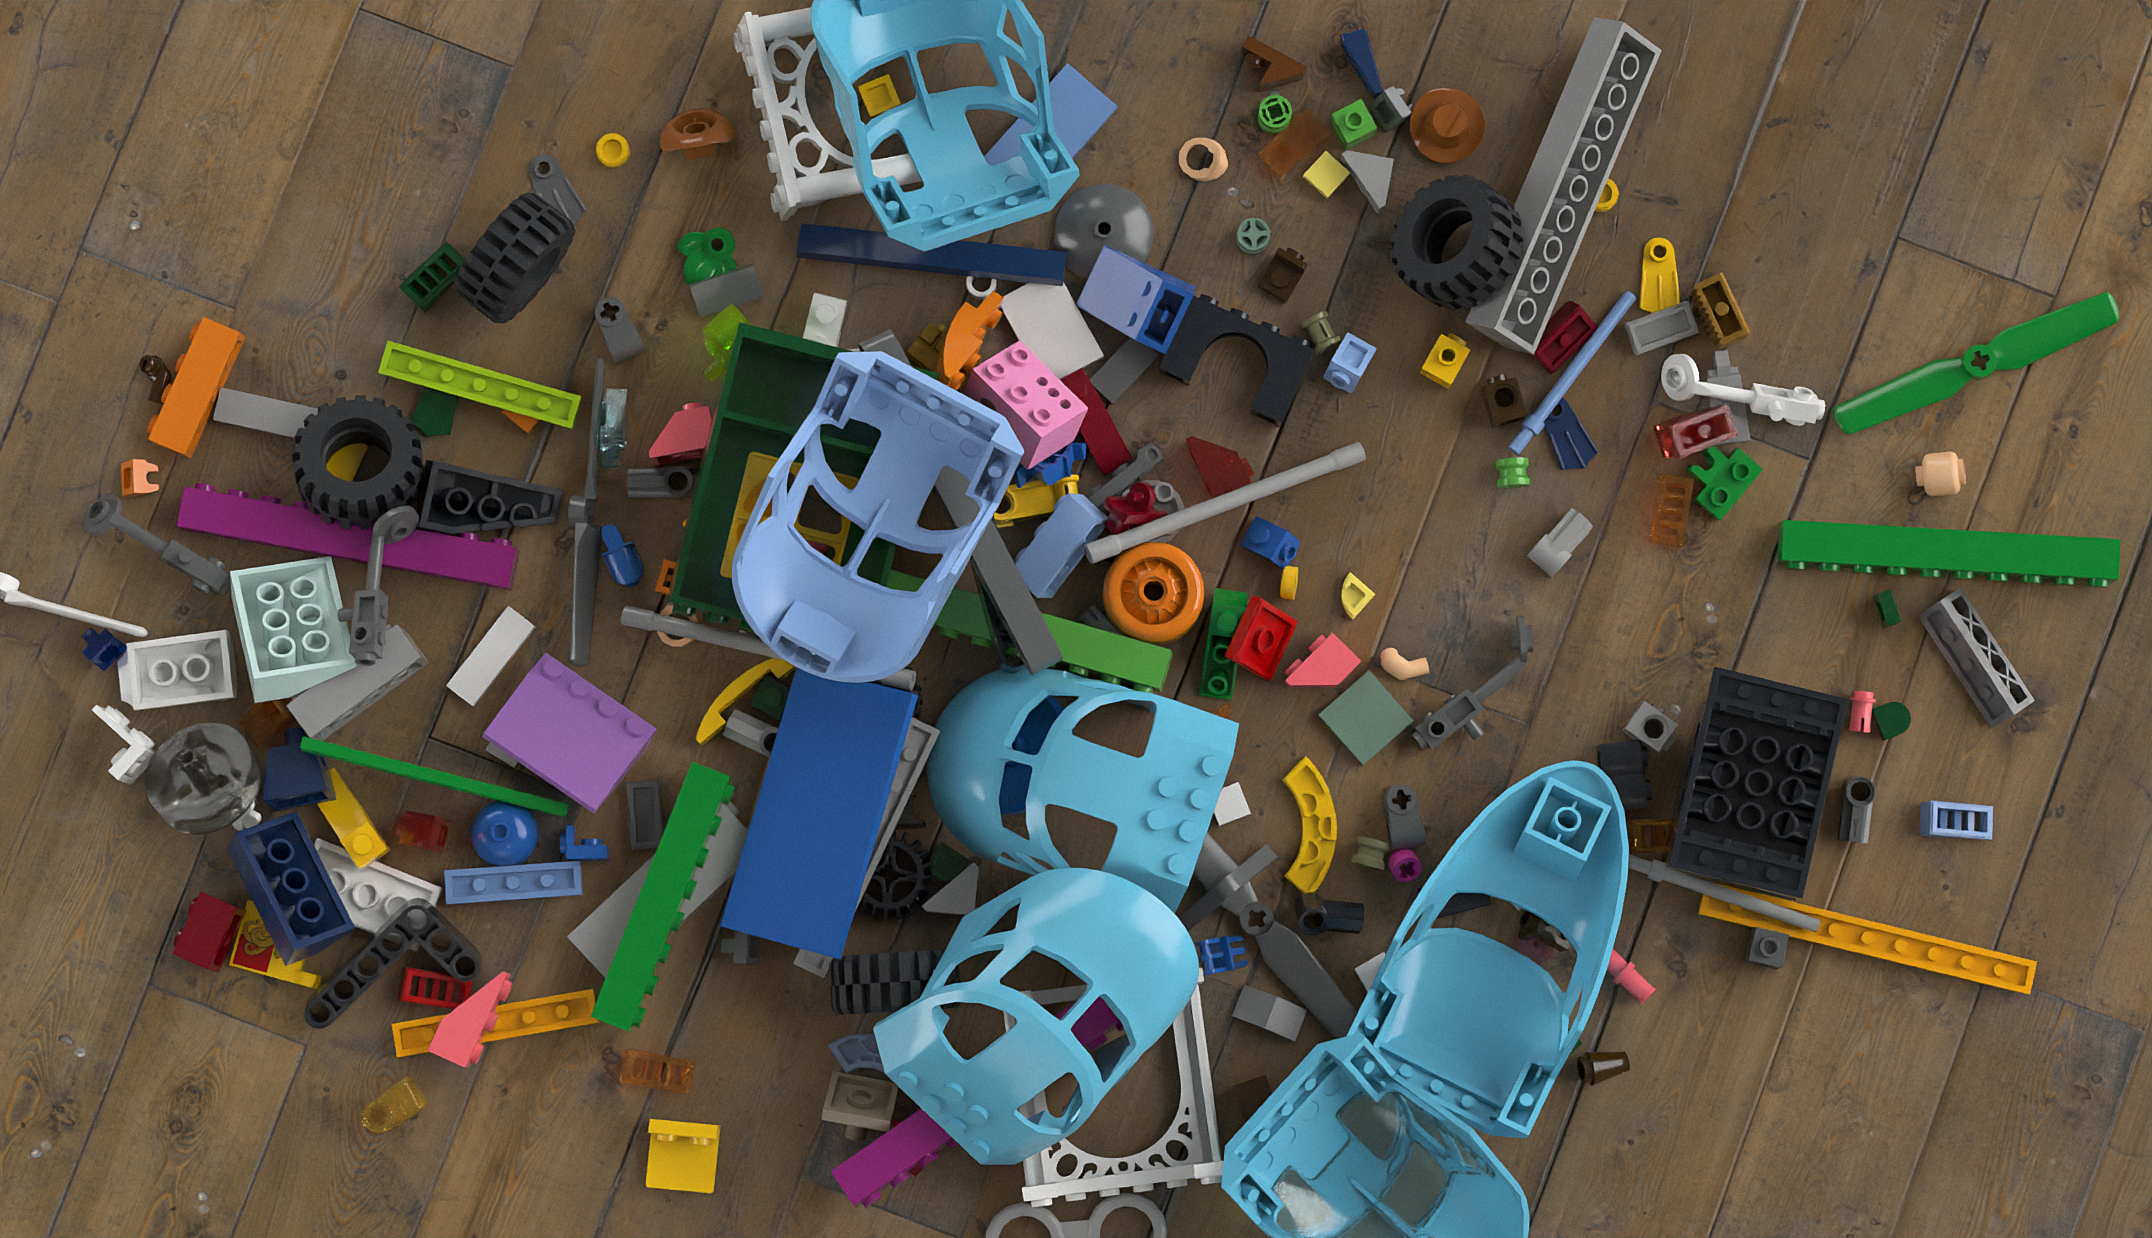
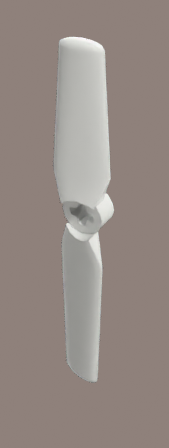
[0,572,148,637]

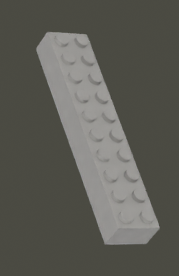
[1466,17,1662,355]

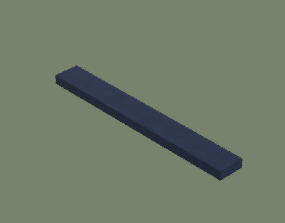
[797,223,1067,286]

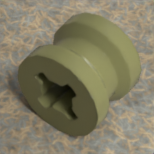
[1351,836,1390,871]

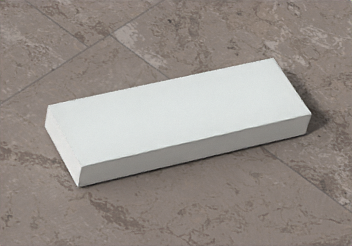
[446,606,536,707]

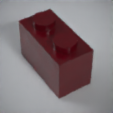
[172,891,246,973]

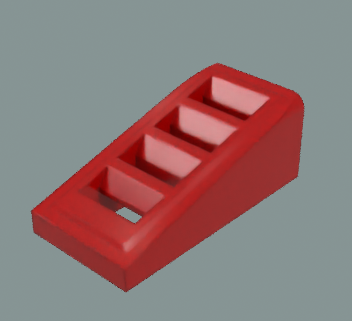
[397,967,473,1009]

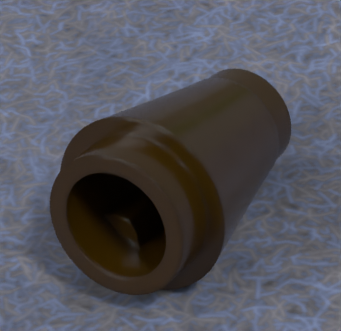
[1577,1051,1630,1086]

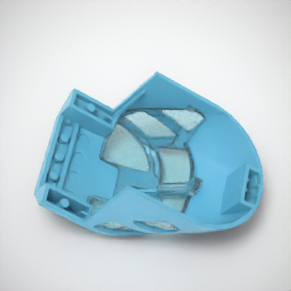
[1221,1033,1529,1238]

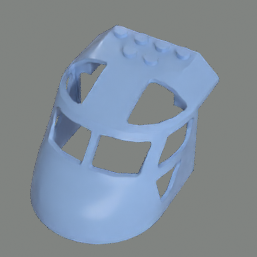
[732,351,1025,683]

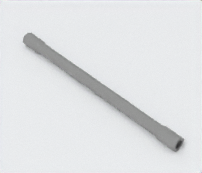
[1084,442,1366,564]
[621,605,916,691]

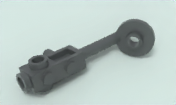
[83,493,231,596]
[337,506,419,666]
[1412,616,1533,751]

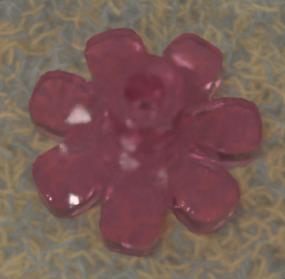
[1512,928,1554,965]

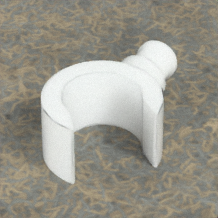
[966,276,1001,310]

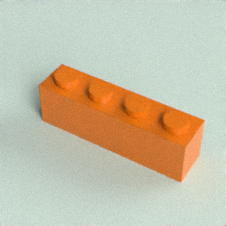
[147,317,246,459]

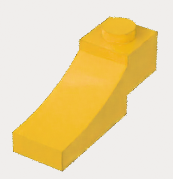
[317,768,390,870]

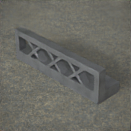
[1917,588,2035,728]

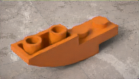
[935,291,1004,391]

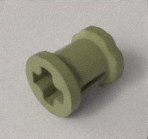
[1300,311,1342,354]

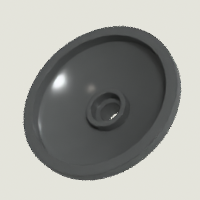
[1054,184,1154,280]

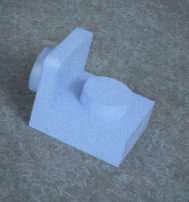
[1323,333,1377,393]

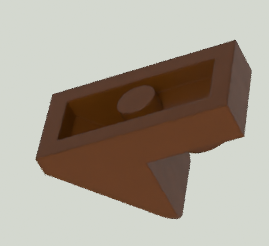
[1241,35,1307,92]

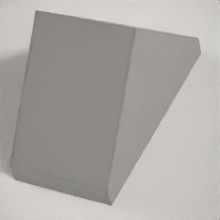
[1340,150,1394,214]
[922,863,979,916]
[1232,985,1307,1042]

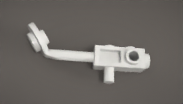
[1661,354,1825,426]

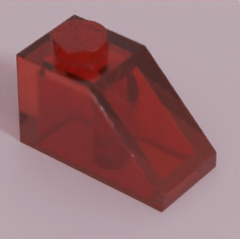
[1653,404,1738,459]
[1185,436,1254,498]
[396,811,451,854]

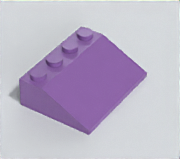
[482,653,657,814]

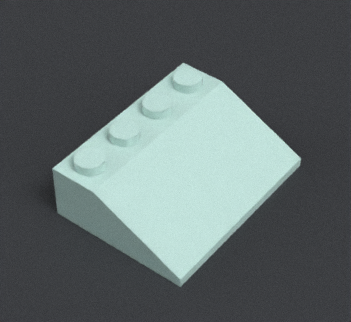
[230,556,356,703]

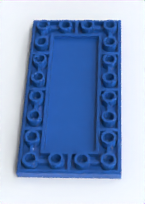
[720,667,918,960]

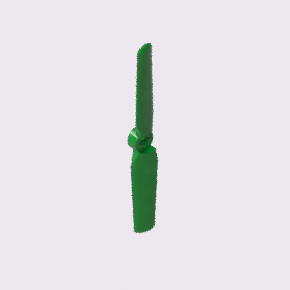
[1833,292,2120,434]

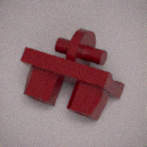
[1103,482,1168,535]

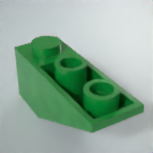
[1199,588,1248,700]

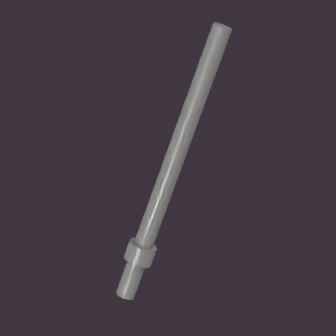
[1628,854,1820,933]

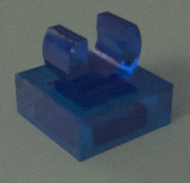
[82,627,127,671]

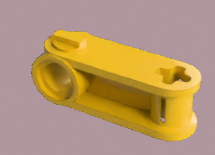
[994,475,1079,529]

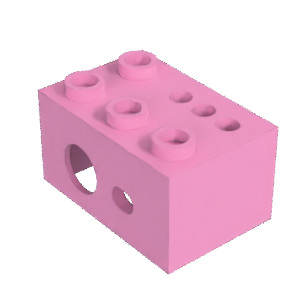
[963,340,1088,470]

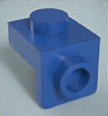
[1240,516,1300,570]

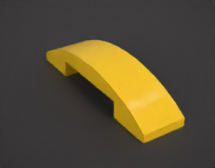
[695,658,797,746]

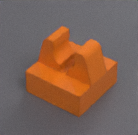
[121,459,159,497]

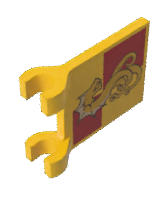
[229,900,322,989]

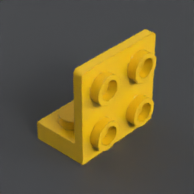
[646,1119,721,1193]

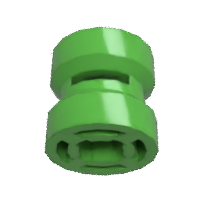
[1257,95,1292,134]

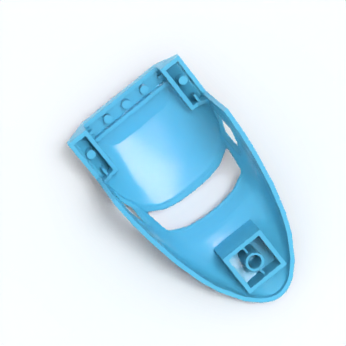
[1346,761,1629,1139]

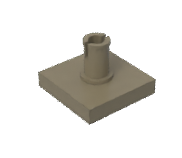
[821,1071,899,1141]

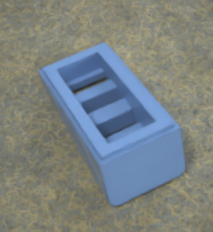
[1919,801,1993,840]

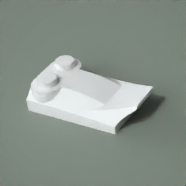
[117,630,238,711]

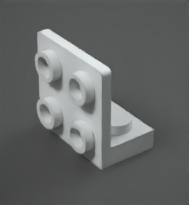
[92,705,158,785]

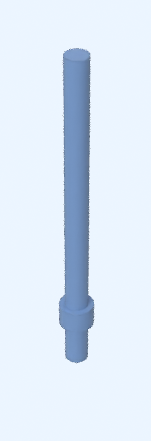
[1508,291,1636,455]

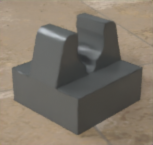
[1368,86,1414,133]
[720,931,760,965]

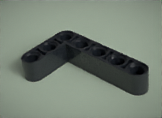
[304,898,482,1029]

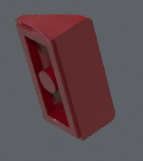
[1530,301,1598,375]

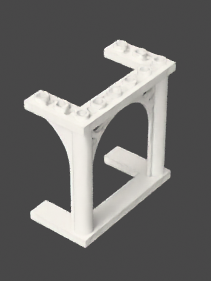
[999,968,1224,1207]

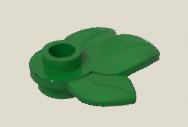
[676,227,737,284]

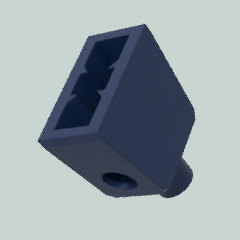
[263,727,336,812]

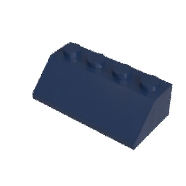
[227,811,355,966]

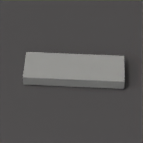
[213,387,318,439]

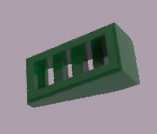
[398,241,466,313]

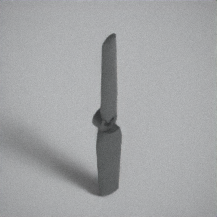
[568,358,605,667]
[1193,832,1358,1039]

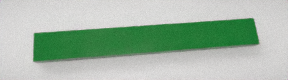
[300,736,569,817]

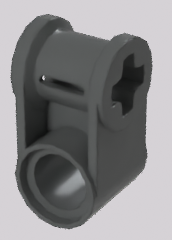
[594,297,646,364]
[1383,785,1426,851]

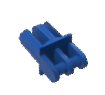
[601,524,644,587]
[1195,935,1248,976]

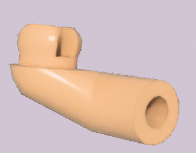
[1380,648,1430,680]

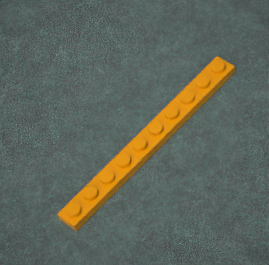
[1697,882,2037,995]

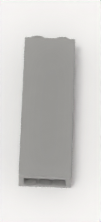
[567,801,750,978]

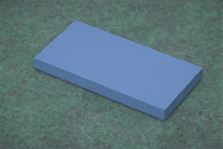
[984,63,1118,166]

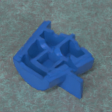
[1015,442,1086,488]

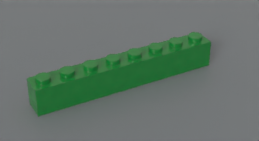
[590,762,735,1032]

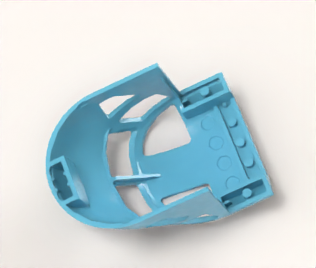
[811,0,1080,251]
[927,666,1239,914]
[873,868,1199,1165]

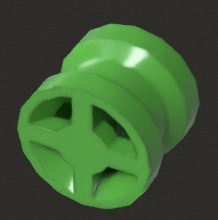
[1495,457,1530,489]

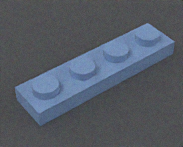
[444,861,583,905]

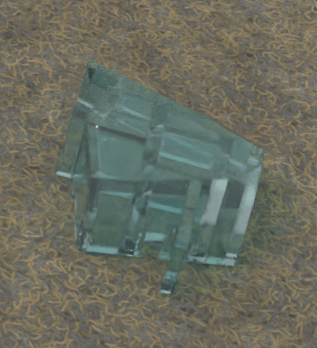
[599,389,628,470]

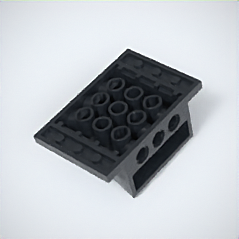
[1667,667,1848,899]

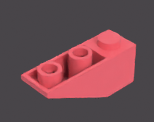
[428,971,513,1068]

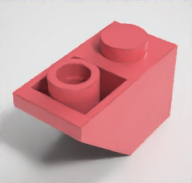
[1284,633,1361,688]

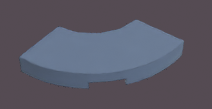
[827,1033,885,1073]

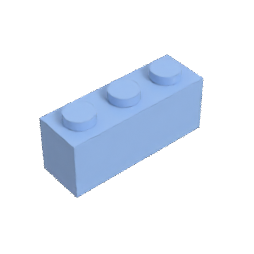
[1014,493,1108,598]

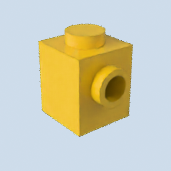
[1420,333,1470,389]

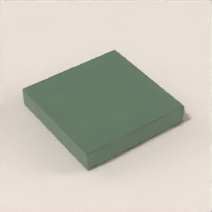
[1318,671,1414,766]

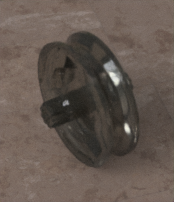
[145,722,262,835]

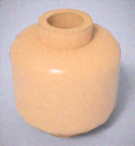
[1916,451,1966,497]

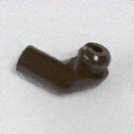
[139,355,172,405]

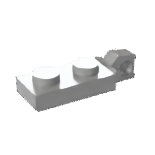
[1706,350,1750,446]

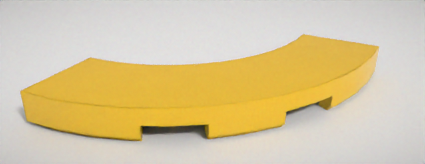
[1282,756,1337,894]

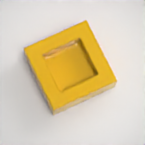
[858,74,901,119]

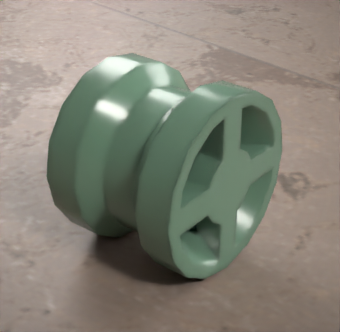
[1236,217,1270,255]

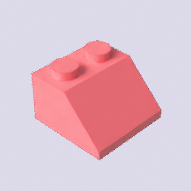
[649,402,713,467]

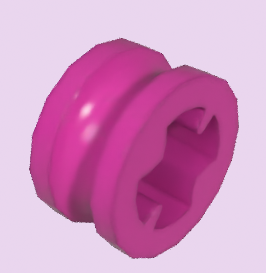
[1388,848,1422,883]

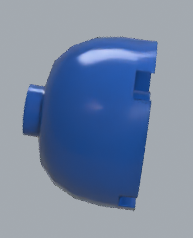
[470,801,539,867]

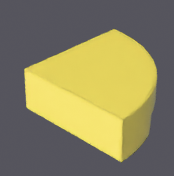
[1341,572,1375,620]

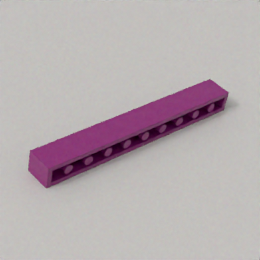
[176,483,519,591]
[831,997,1124,1208]

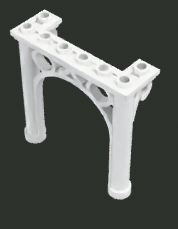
[733,7,921,222]

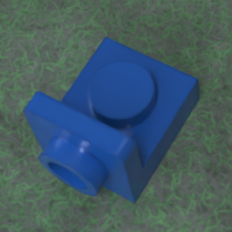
[560,825,610,861]

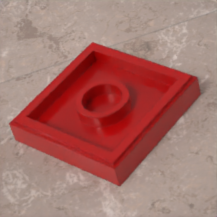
[1225,595,1298,682]

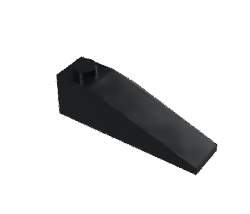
[417,460,563,534]

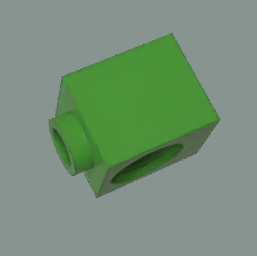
[1330,99,1377,151]

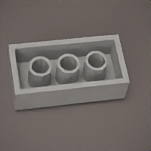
[286,624,429,741]

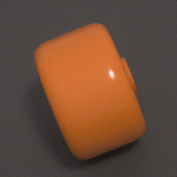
[1102,542,1204,646]

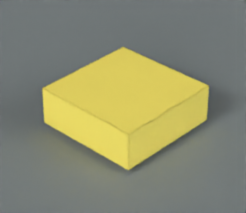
[1303,151,1350,199]

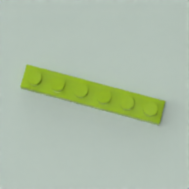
[378,341,582,430]

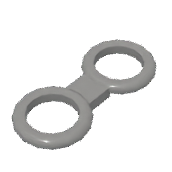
[985,1192,1168,1238]

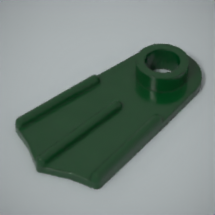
[411,387,459,436]

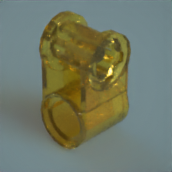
[362,1075,429,1133]

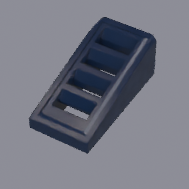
[1339,28,1383,100]

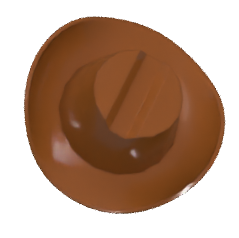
[1410,88,1487,163]
[660,108,736,160]

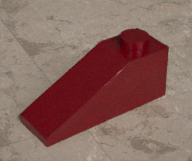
[1060,367,1133,476]

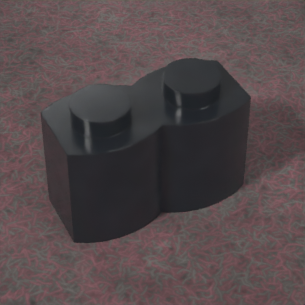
[1596,740,1652,810]

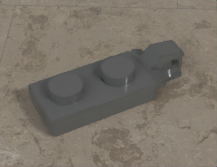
[1085,442,1165,512]

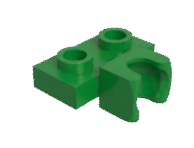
[1685,444,1763,520]

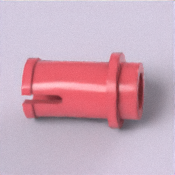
[1849,690,1876,733]

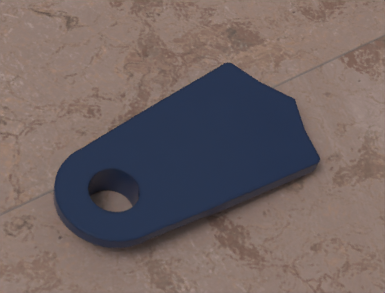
[1543,397,1599,470]

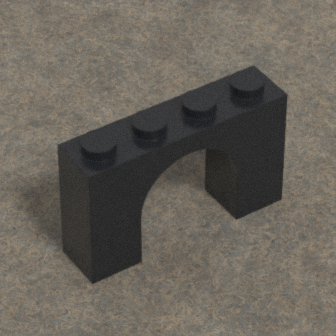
[1159,294,1315,427]

